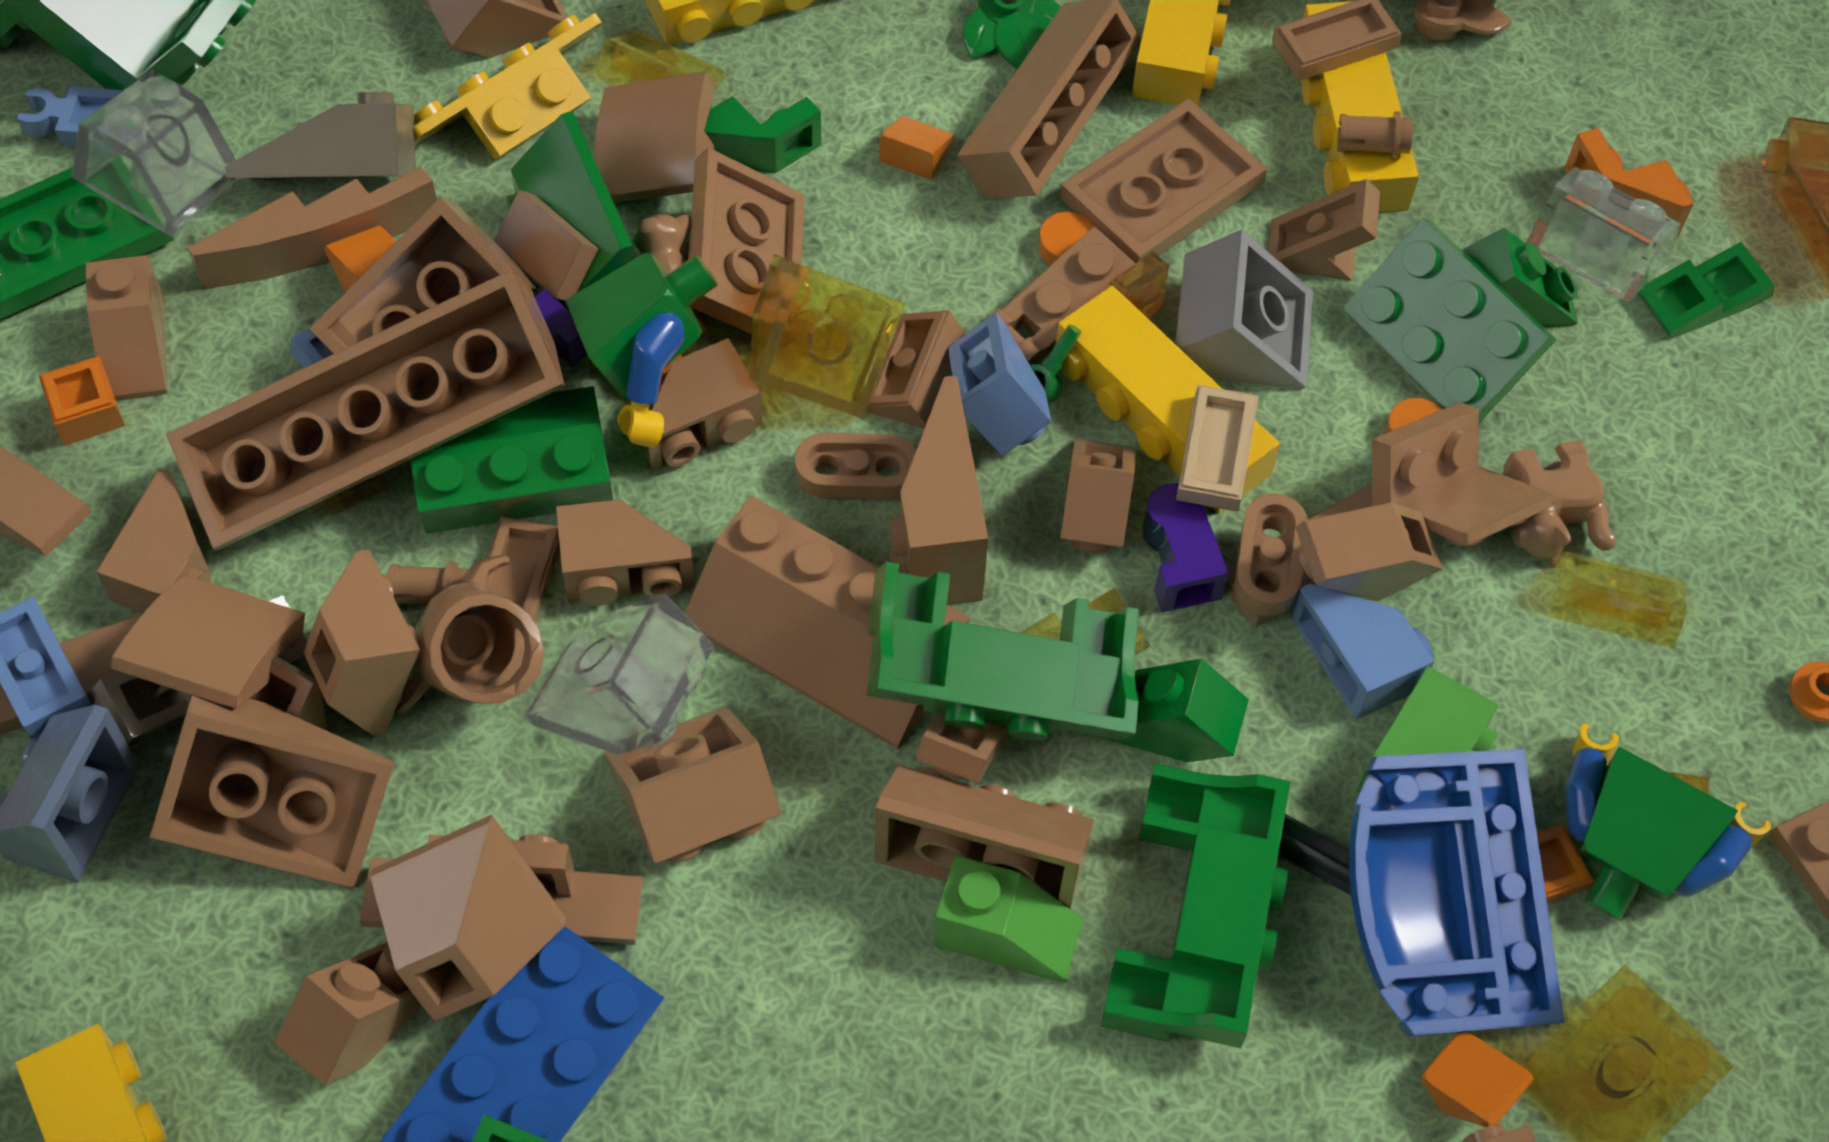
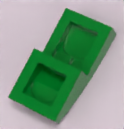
[1637,242,1774,338]

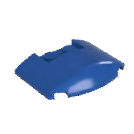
[1349,749,1565,1036]

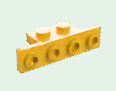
[413,13,602,160]

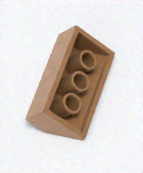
[681,496,970,749]

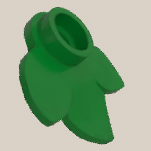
[962,0,1061,69]

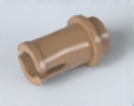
[1337,111,1413,159]
[387,562,469,605]

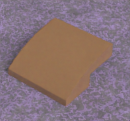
[594,71,716,203]
[111,575,305,709]

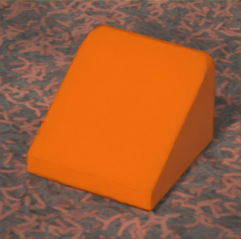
[879,116,954,180]
[38,356,125,445]
[1422,1032,1534,1127]

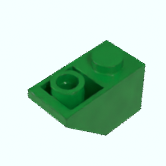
[1462,227,1578,327]
[1092,658,1249,763]

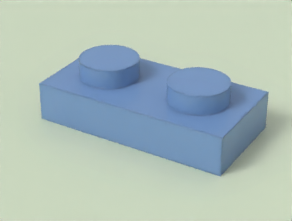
[0,596,92,739]

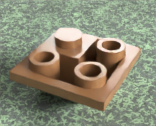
[303,549,420,736]
[370,814,566,1022]

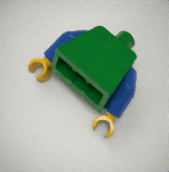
[566,253,718,448]
[1565,723,1771,921]

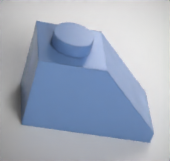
[948,313,1052,456]
[1291,583,1435,719]

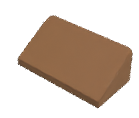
[861,310,966,429]

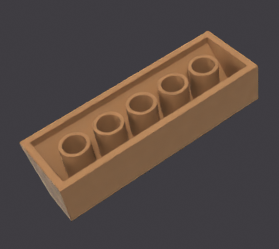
[166,270,564,550]

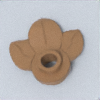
[1413,0,1512,41]

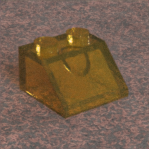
[749,254,906,419]
[1524,964,1734,1142]

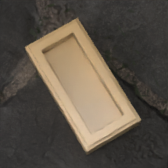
[1176,385,1259,512]

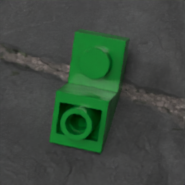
[704,96,821,173]

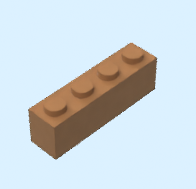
[957,0,1141,198]

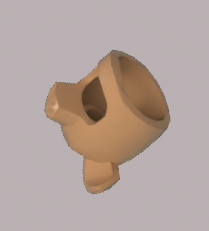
[394,554,544,715]

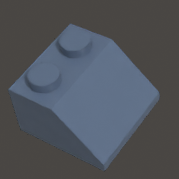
[0,705,140,883]

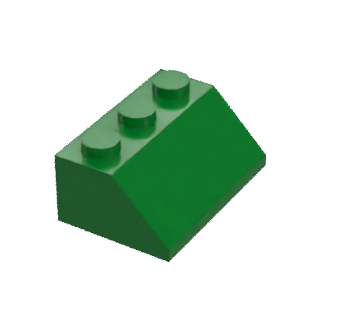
[506,111,634,312]
[410,386,613,534]

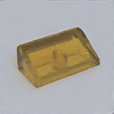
[597,29,727,91]
[1549,551,1687,648]

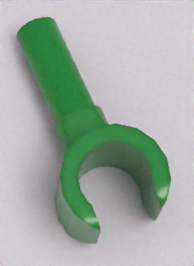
[1030,324,1082,403]

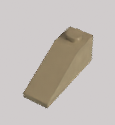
[225,92,416,178]

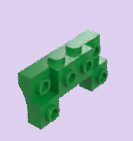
[866,561,1139,740]
[1100,763,1291,1049]

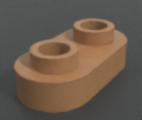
[795,432,916,500]
[1234,493,1308,616]

